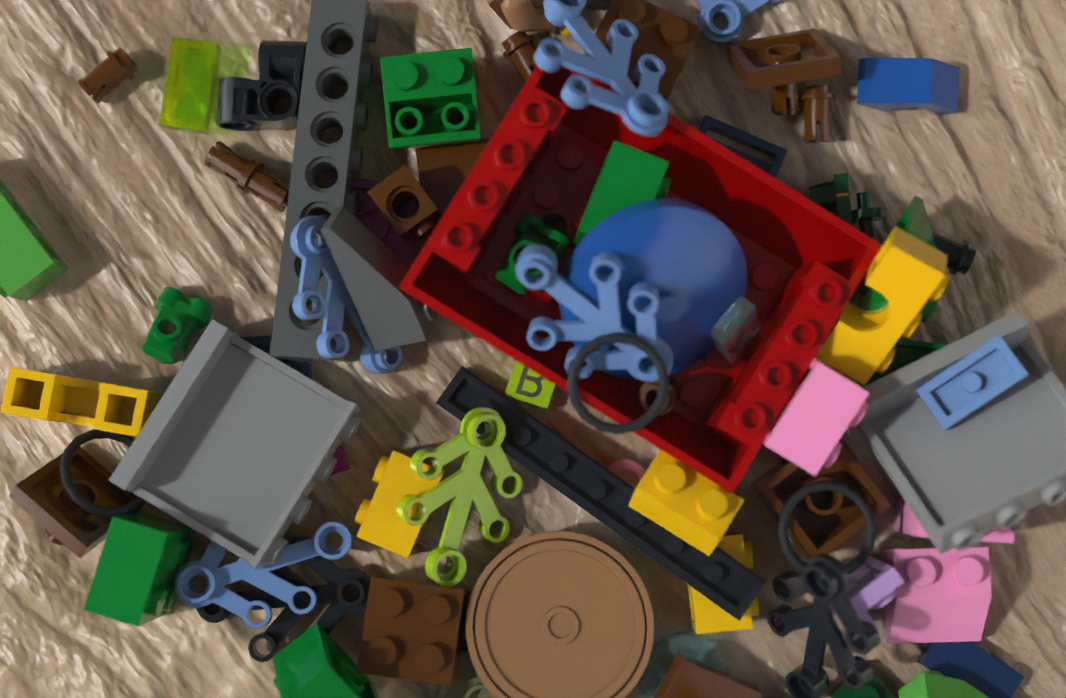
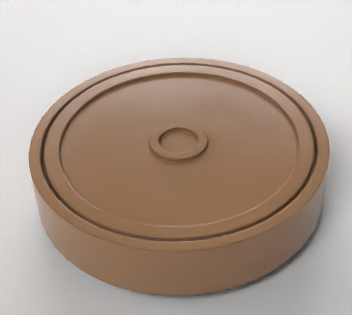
[465,531,654,698]

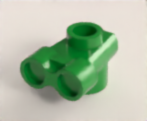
[496,212,571,295]
[142,287,214,364]

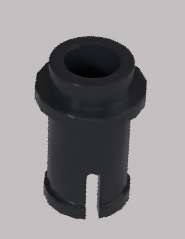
[932,232,976,275]

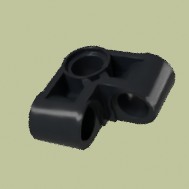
[217,40,307,131]

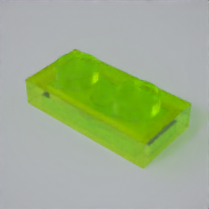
[159,37,221,135]

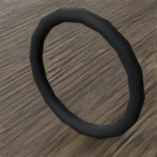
[567,332,670,434]
[59,429,146,518]
[777,480,877,575]

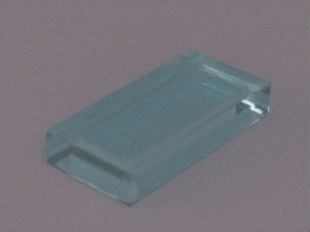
[711,296,760,364]

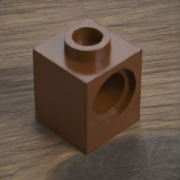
[367,165,442,243]

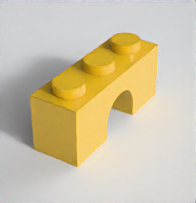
[815,226,949,385]
[0,366,163,437]

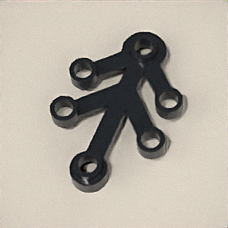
[196,536,371,662]
[767,553,880,698]

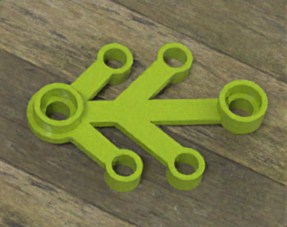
[397,407,523,587]

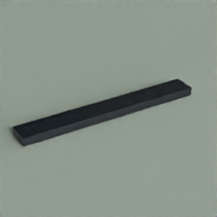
[436,366,766,621]

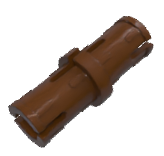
[205,141,290,212]

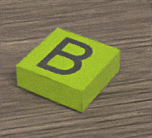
[504,360,555,409]

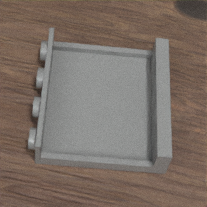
[856,310,1066,554]
[109,319,362,570]

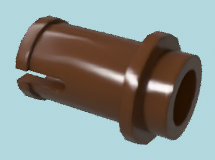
[502,31,537,82]
[78,47,139,104]
[799,85,836,143]
[638,376,681,416]

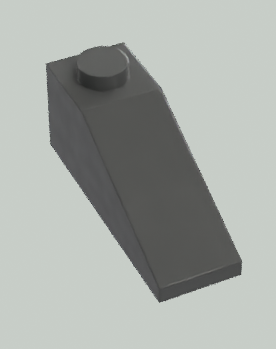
[321,206,438,351]

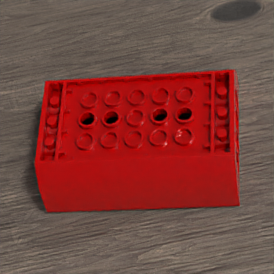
[398,66,882,494]

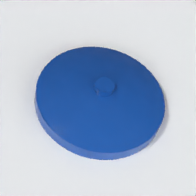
[559,199,747,380]

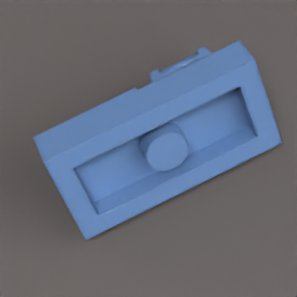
[916,334,1029,430]

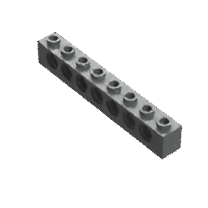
[270,0,378,365]

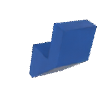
[857,58,959,114]

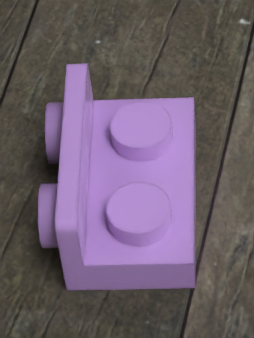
[832,556,904,636]

